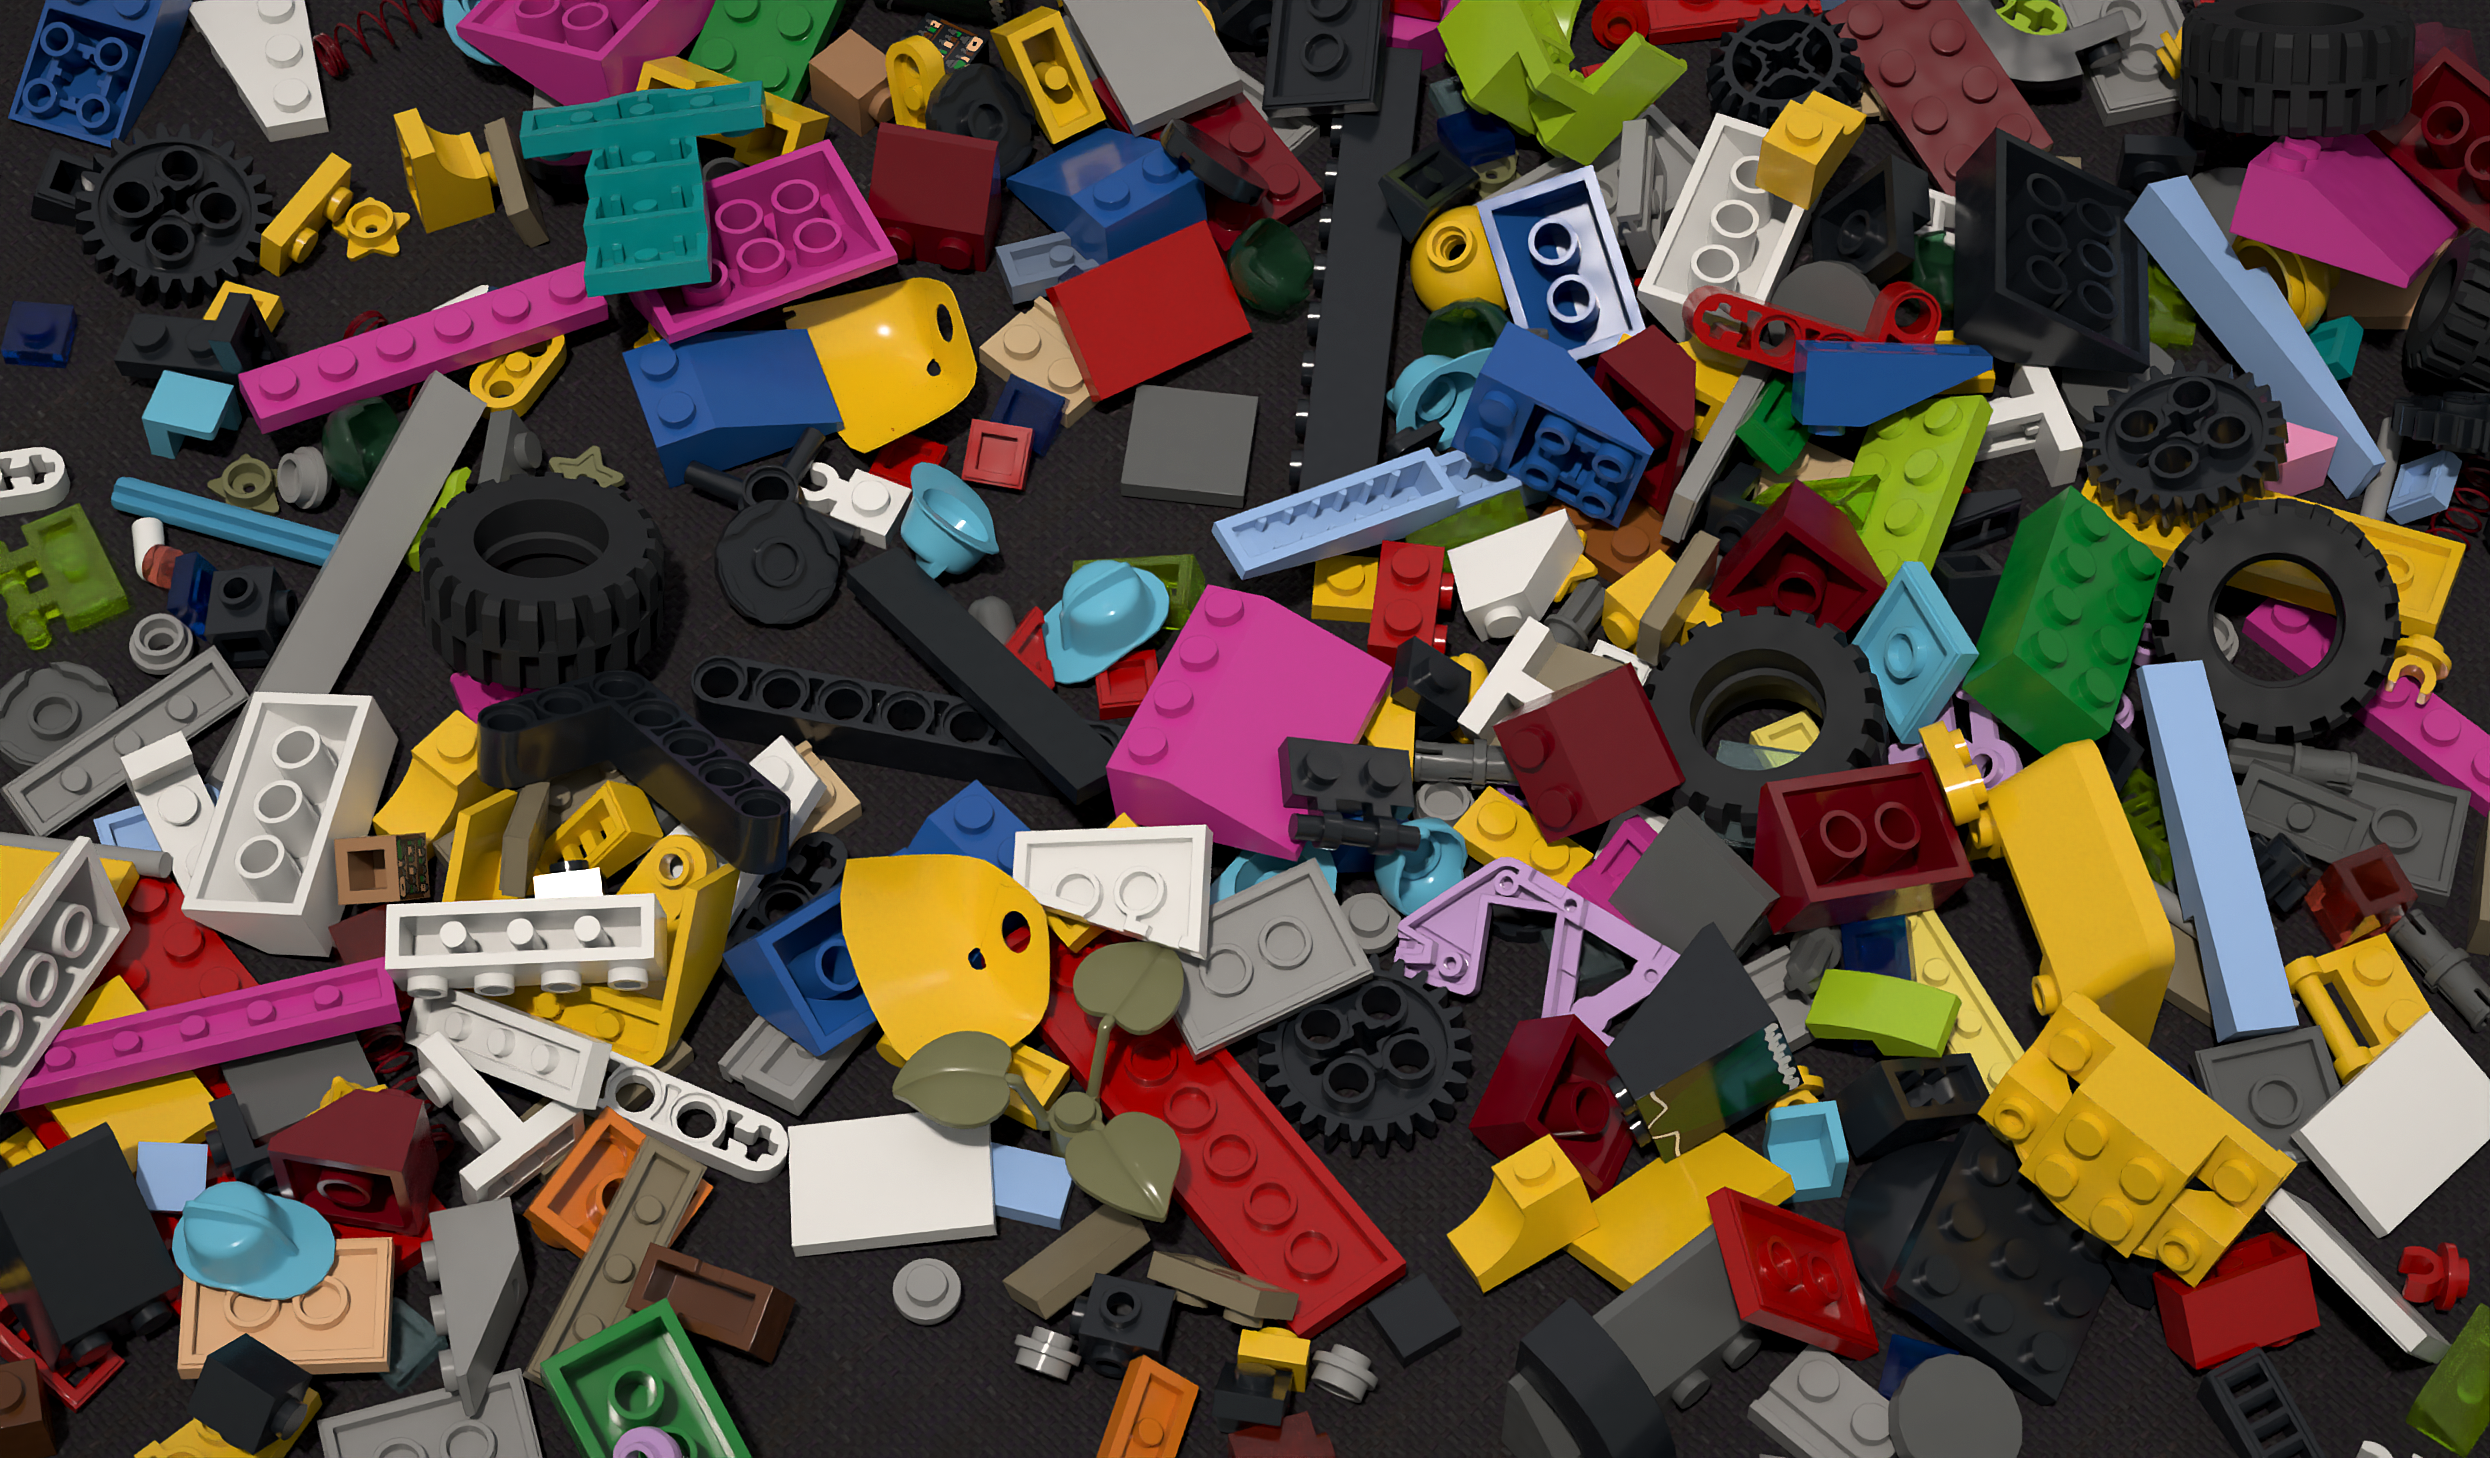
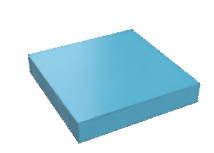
[1851,561,1979,744]

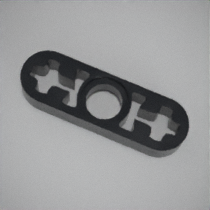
[721,832,848,997]

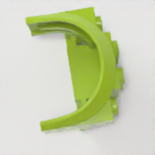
[1437,0,1687,166]

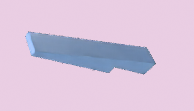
[2124,175,2386,499]
[1211,447,1548,580]
[2136,660,2299,1043]

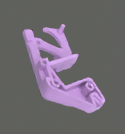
[1394,857,1680,1046]

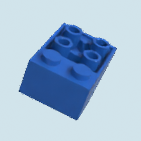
[8,0,192,149]
[1450,321,1654,528]

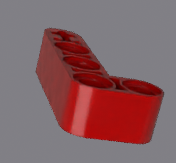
[1682,281,1942,373]

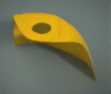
[783,277,977,454]
[840,854,1050,1061]

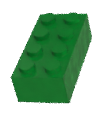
[1962,485,2164,756]
[540,1297,752,1458]

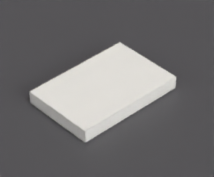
[2290,1010,2490,1239]
[788,1112,997,1257]
[2264,1188,2453,1364]

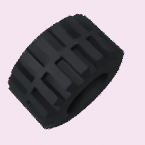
[2405,227,2490,393]

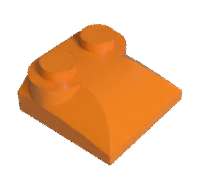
[523,1106,714,1259]

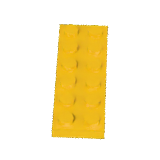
[2081,476,2467,639]

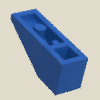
[1791,340,1993,436]

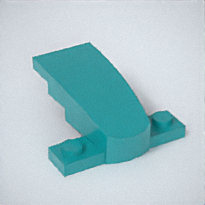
[519,80,766,298]

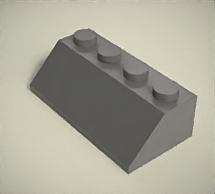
[1501,1224,1762,1458]

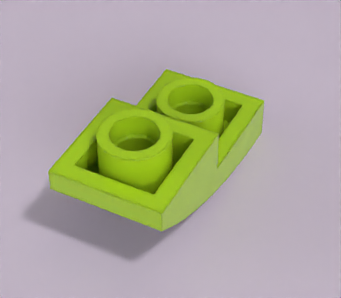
[1805,969,1962,1058]

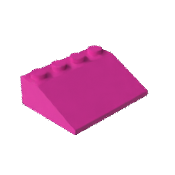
[456,0,716,106]
[2229,134,2460,288]
[627,139,898,344]
[1106,584,1393,862]

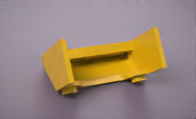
[1964,739,2175,1048]
[442,789,740,1066]

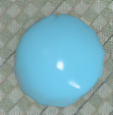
[1374,817,1468,917]

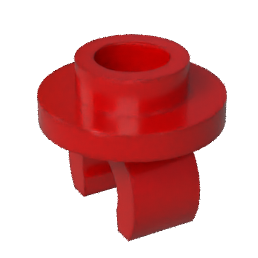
[1591,0,1650,51]
[2398,1242,2469,1311]

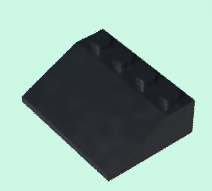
[1954,127,2150,374]

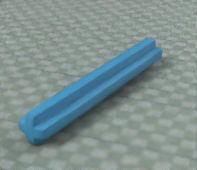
[111,477,339,566]

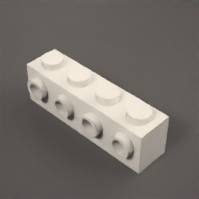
[385,893,667,999]

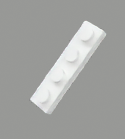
[404,989,613,1110]

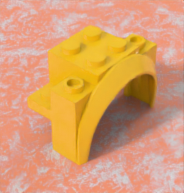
[1977,991,2298,1288]

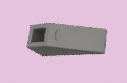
[421,1196,528,1417]

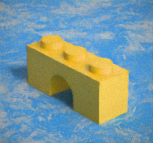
[636,56,830,166]

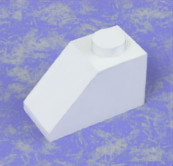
[1447,508,1584,642]

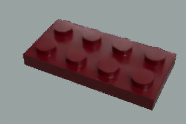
[1824,0,2054,197]
[1090,76,1323,263]

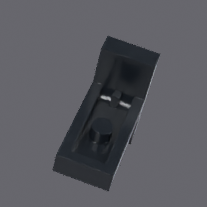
[113,292,284,418]

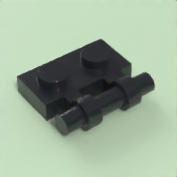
[1278,736,1421,856]

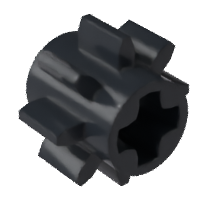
[2250,832,2314,912]

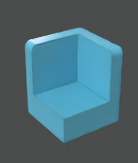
[141,370,242,459]
[1762,1100,1849,1205]

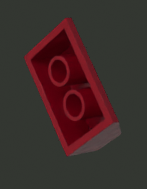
[2364,46,2490,233]
[1753,759,1974,935]

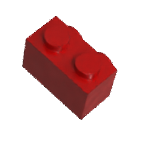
[1367,540,1455,674]
[2152,1230,2320,1370]

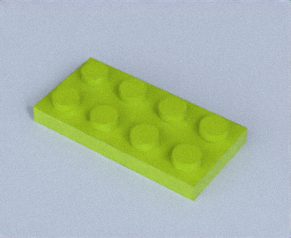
[1836,395,1994,614]

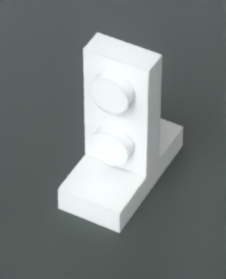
[1973,363,2083,487]
[1457,616,1558,745]
[121,731,215,896]
[417,1031,585,1205]

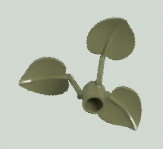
[892,942,1184,1223]

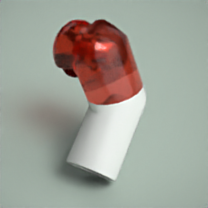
[132,517,201,590]

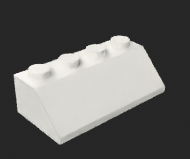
[1636,113,1823,343]
[181,691,398,957]
[0,836,131,1115]

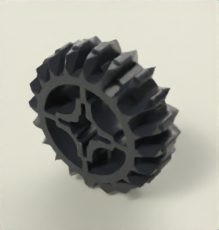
[1705,3,1865,129]

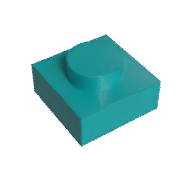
[2307,315,2364,381]

